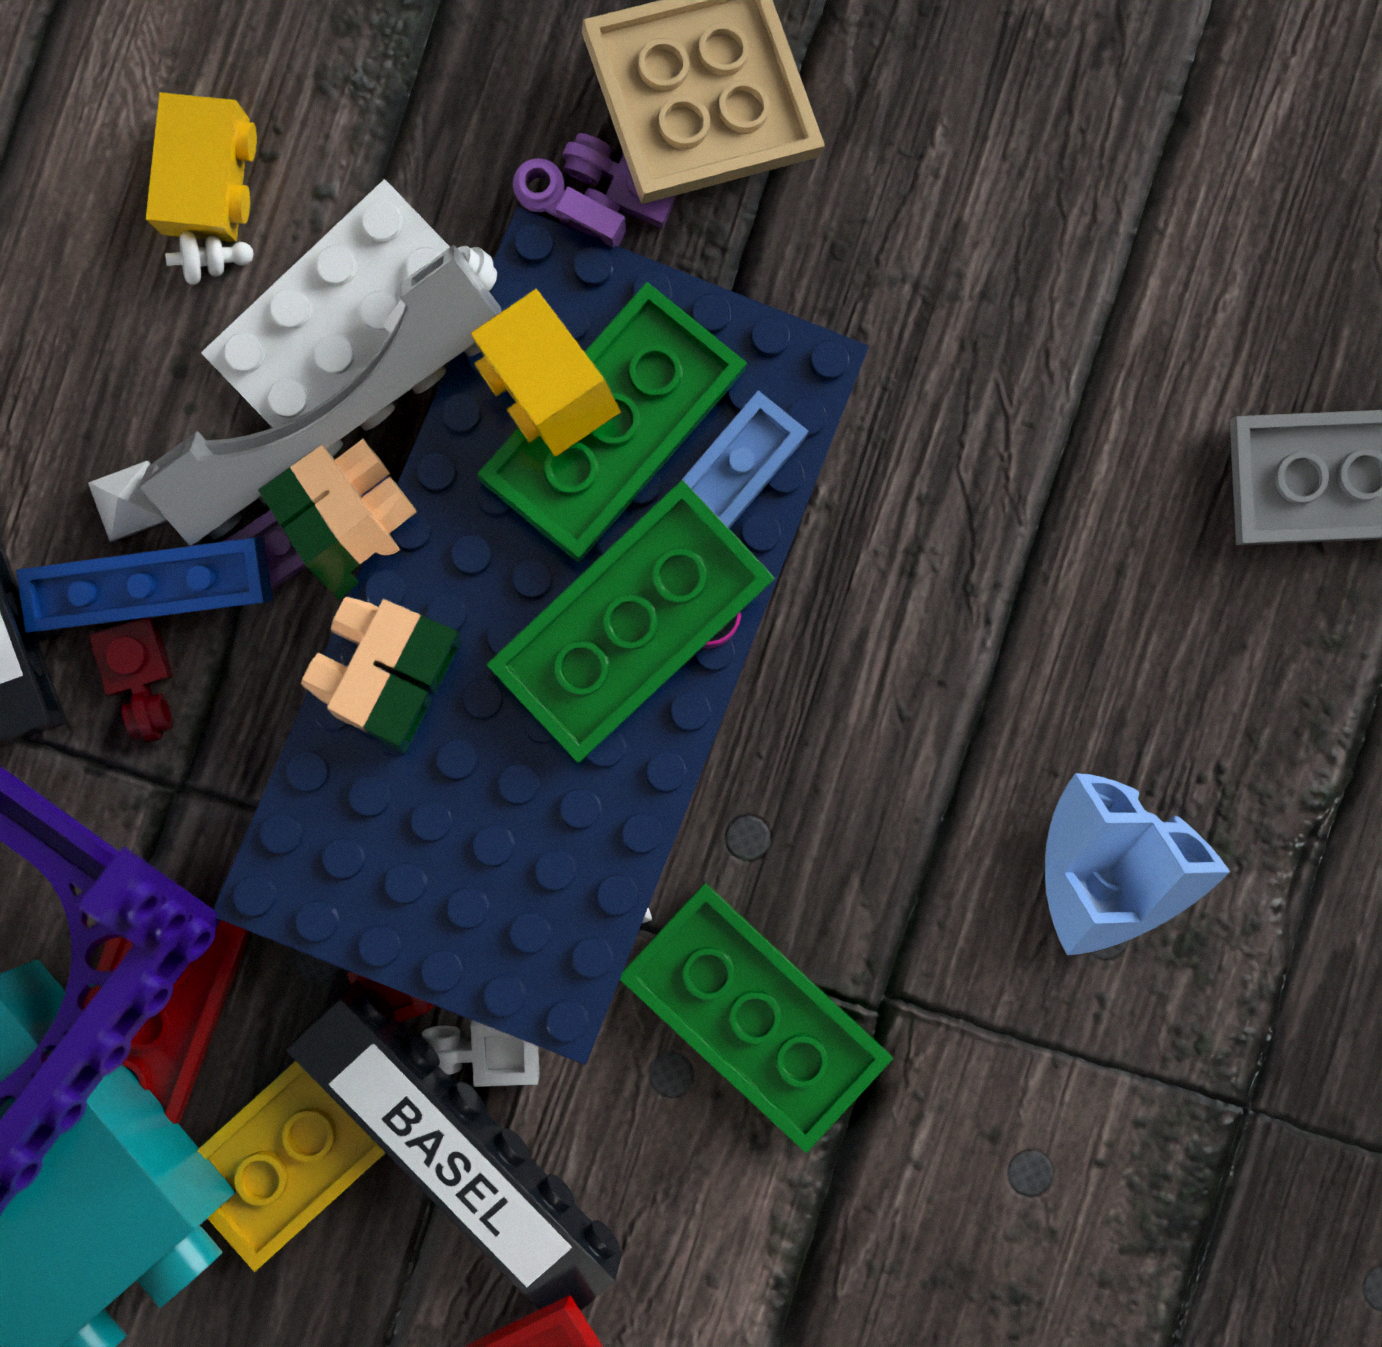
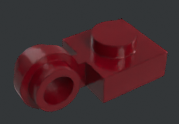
[89,617,174,743]

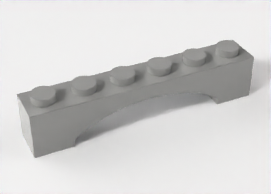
[139,245,501,546]

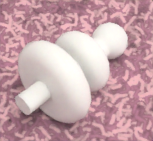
[165,230,254,285]

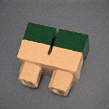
[258,439,417,600]
[301,597,462,755]

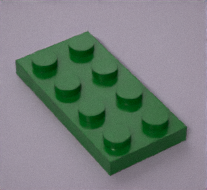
[477,282,747,563]
[486,479,775,763]
[620,882,893,1153]

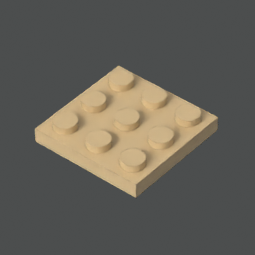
[582,0,825,204]

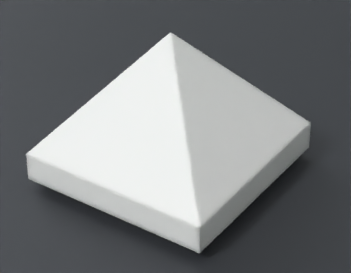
[88,461,168,542]

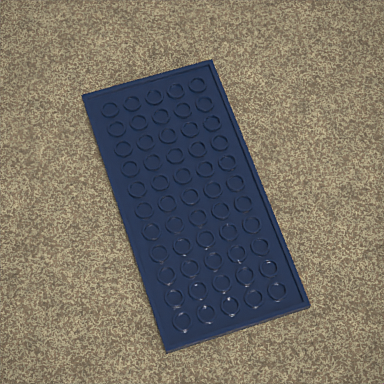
[213,207,869,1065]

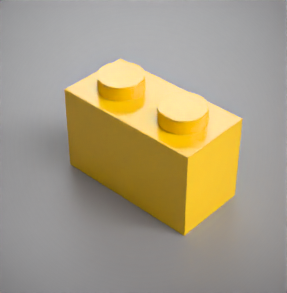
[146,92,257,242]
[470,289,621,457]

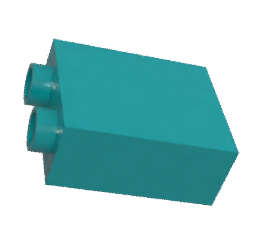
[0,959,236,1347]

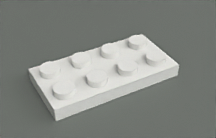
[201,179,450,428]

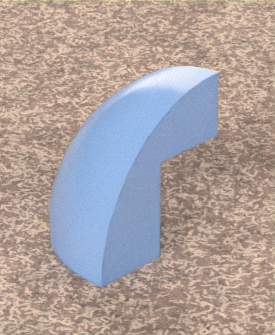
[1045,773,1230,955]

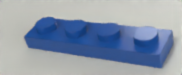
[16,537,273,633]

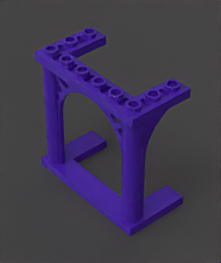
[0,766,221,1215]

